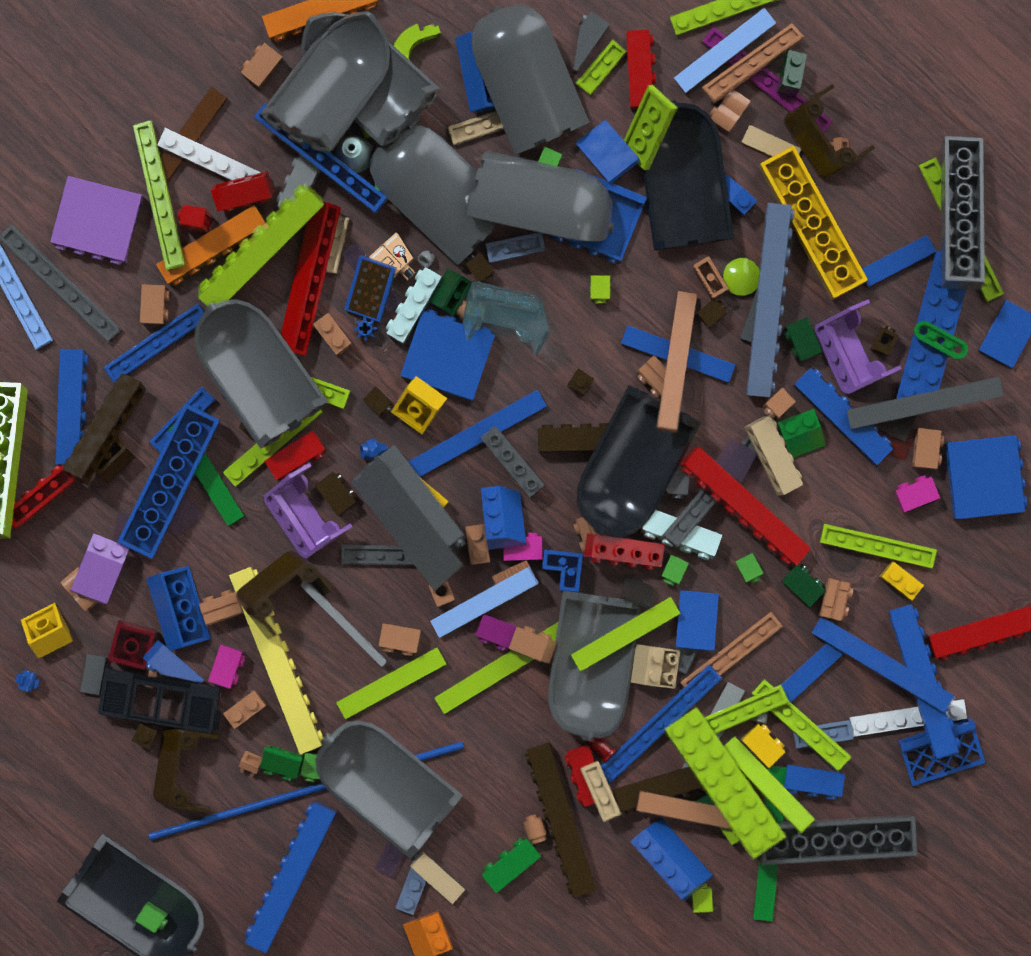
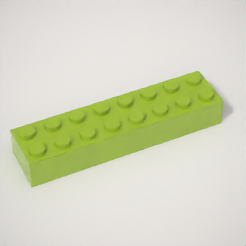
[198,183,324,306]
[0,383,28,539]
[664,707,786,860]

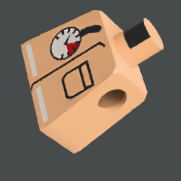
[369,233,415,280]

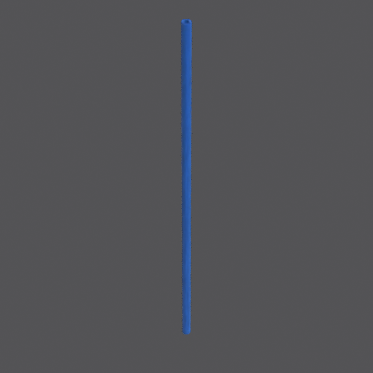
[149,741,464,841]

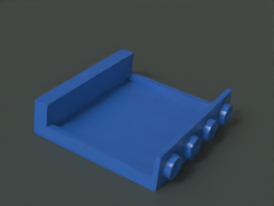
[552,169,647,264]
[400,309,495,401]
[945,435,1027,520]

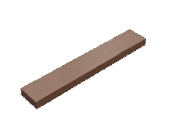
[702,23,804,104]
[680,612,783,687]
[636,791,731,829]

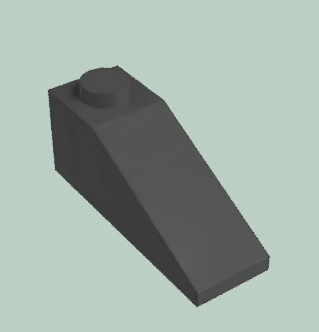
[573,12,610,74]

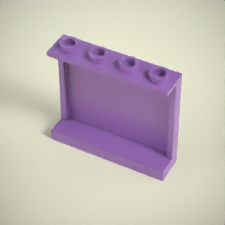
[50,176,144,265]

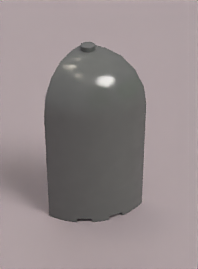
[472,4,589,155]
[260,11,390,151]
[301,12,440,147]
[370,124,497,265]
[467,150,614,241]
[195,299,328,449]
[548,591,642,741]
[315,721,463,859]

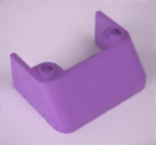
[814,299,901,394]
[264,463,352,558]

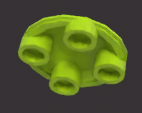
[723,258,760,296]

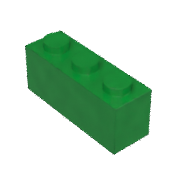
[482,837,541,893]

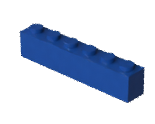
[55,349,89,465]
[793,368,893,466]

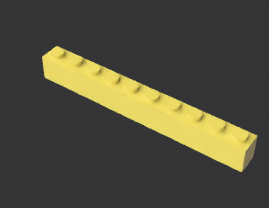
[229,567,324,754]

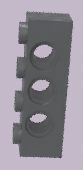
[480,425,544,497]

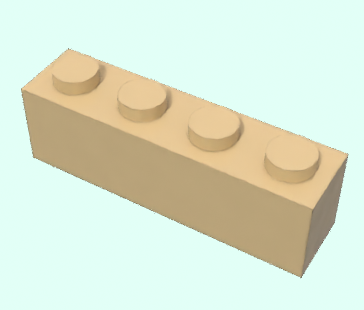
[744,416,803,495]

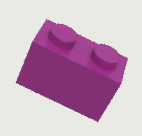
[475,614,520,651]

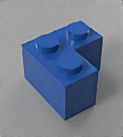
[542,549,583,592]

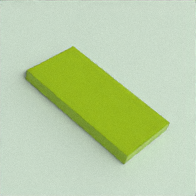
[624,85,677,171]

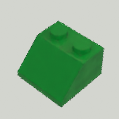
[776,409,826,458]
[260,745,305,781]

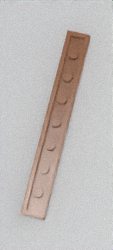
[657,291,697,432]

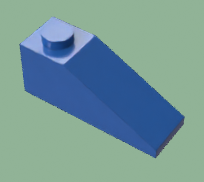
[725,174,757,218]
[143,641,204,683]

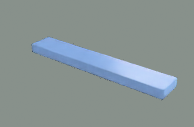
[674,8,776,94]
[0,244,53,350]
[430,567,539,638]

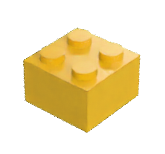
[391,376,447,434]

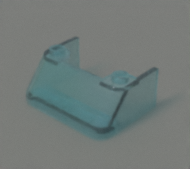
[463,282,549,355]

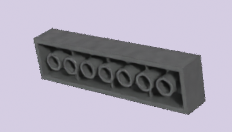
[941,136,984,290]
[760,815,917,865]

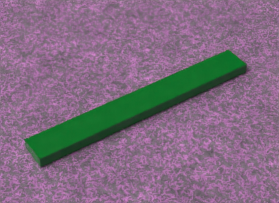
[753,766,786,921]

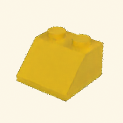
[21,603,73,659]

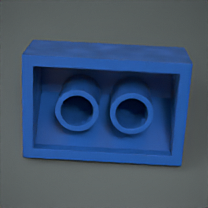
[481,486,526,550]

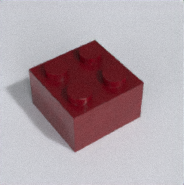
[108,620,156,670]

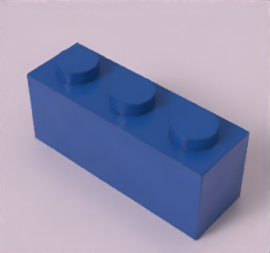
[783,764,845,800]

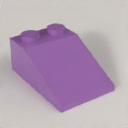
[70,533,129,605]

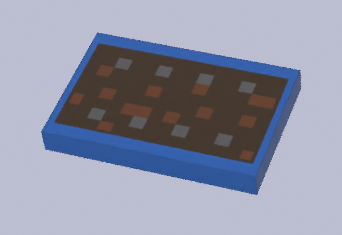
[344,255,397,322]

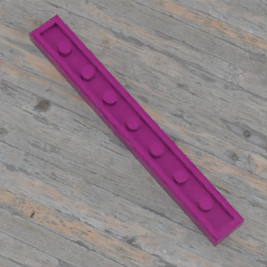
[701,27,833,133]

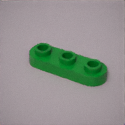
[914,321,968,360]

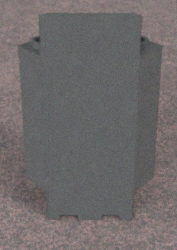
[350,445,467,591]

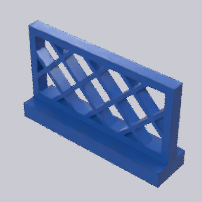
[897,717,985,786]

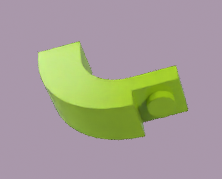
[394,24,441,60]

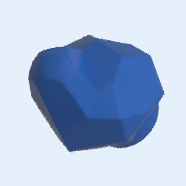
[360,438,389,461]

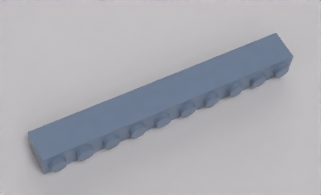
[746,203,794,397]

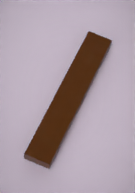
[161,86,228,183]

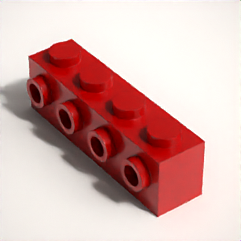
[12,465,77,529]
[584,533,665,570]

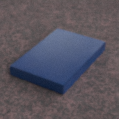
[576,120,640,184]
[978,300,1031,369]
[676,590,719,652]

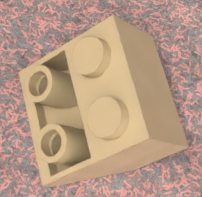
[631,644,680,689]

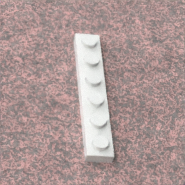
[157,128,261,180]
[849,699,967,737]

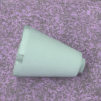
[335,135,373,173]

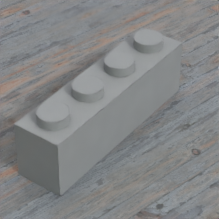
[276,155,320,209]

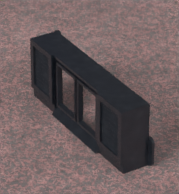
[98,665,222,734]

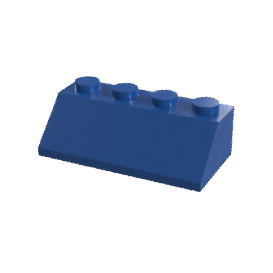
[455,32,496,112]
[146,566,211,651]
[631,818,713,902]

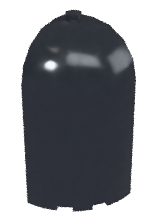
[643,100,734,251]
[577,385,702,537]
[57,834,204,956]

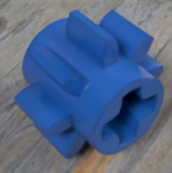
[353,317,378,341]
[15,670,40,692]

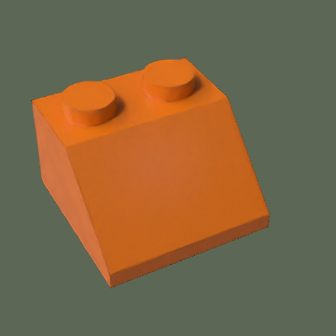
[403,910,453,956]

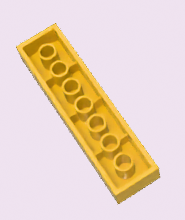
[759,146,868,300]

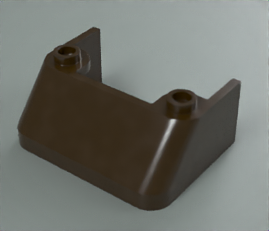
[784,84,875,178]
[236,551,333,640]
[153,727,221,812]

